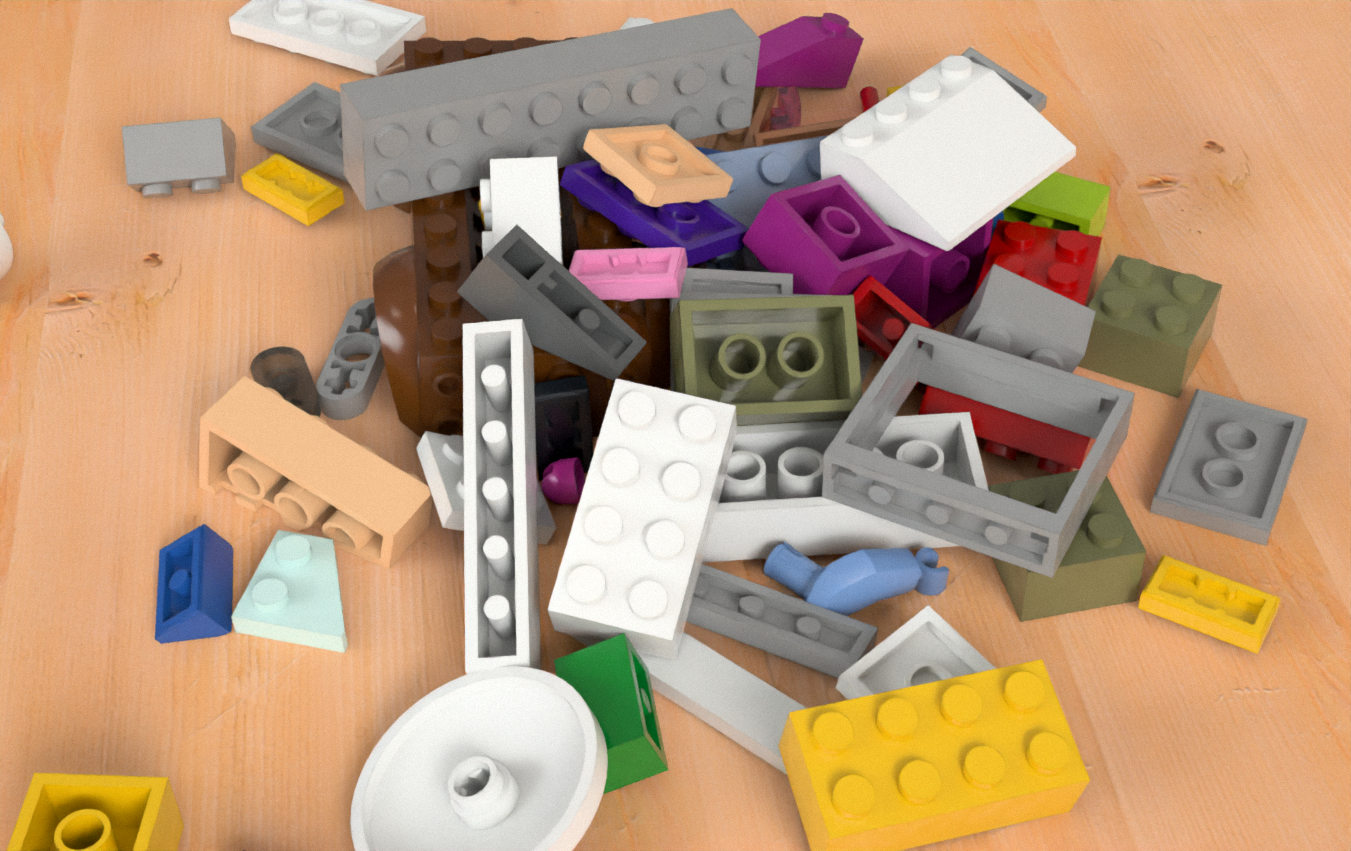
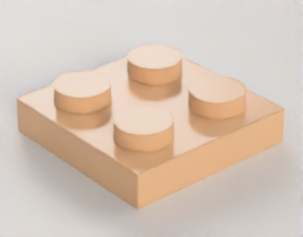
[583,124,733,207]

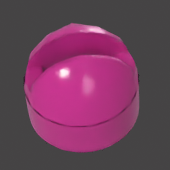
[542,457,585,505]

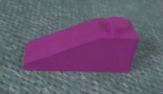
[755,13,864,88]

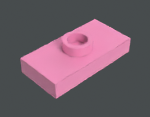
[569,247,688,302]

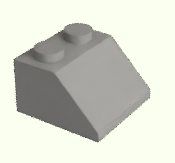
[122,117,236,198]
[950,264,1096,373]

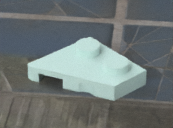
[231,530,348,653]

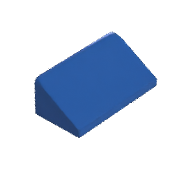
[155,524,233,644]

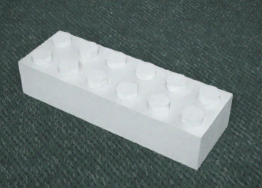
[702,412,989,563]

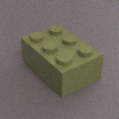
[669,295,862,426]

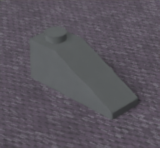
[457,225,647,381]

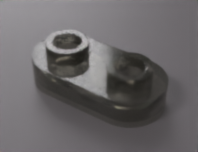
[250,346,321,417]

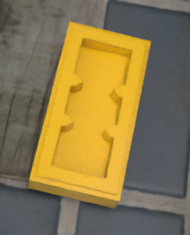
[241,153,345,226]
[1138,554,1281,654]

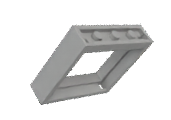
[822,323,1135,578]

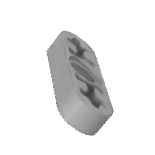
[316,298,385,420]

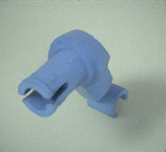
[764,542,949,616]

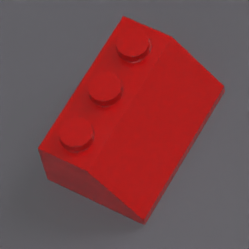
[918,385,1096,474]

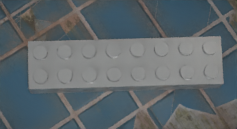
[340,8,761,211]

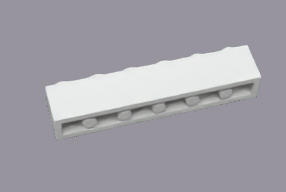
[463,319,541,674]

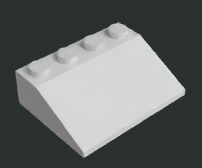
[820,54,1076,251]

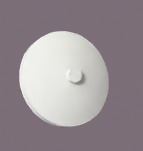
[350,666,608,851]

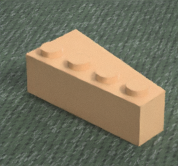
[199,375,433,570]

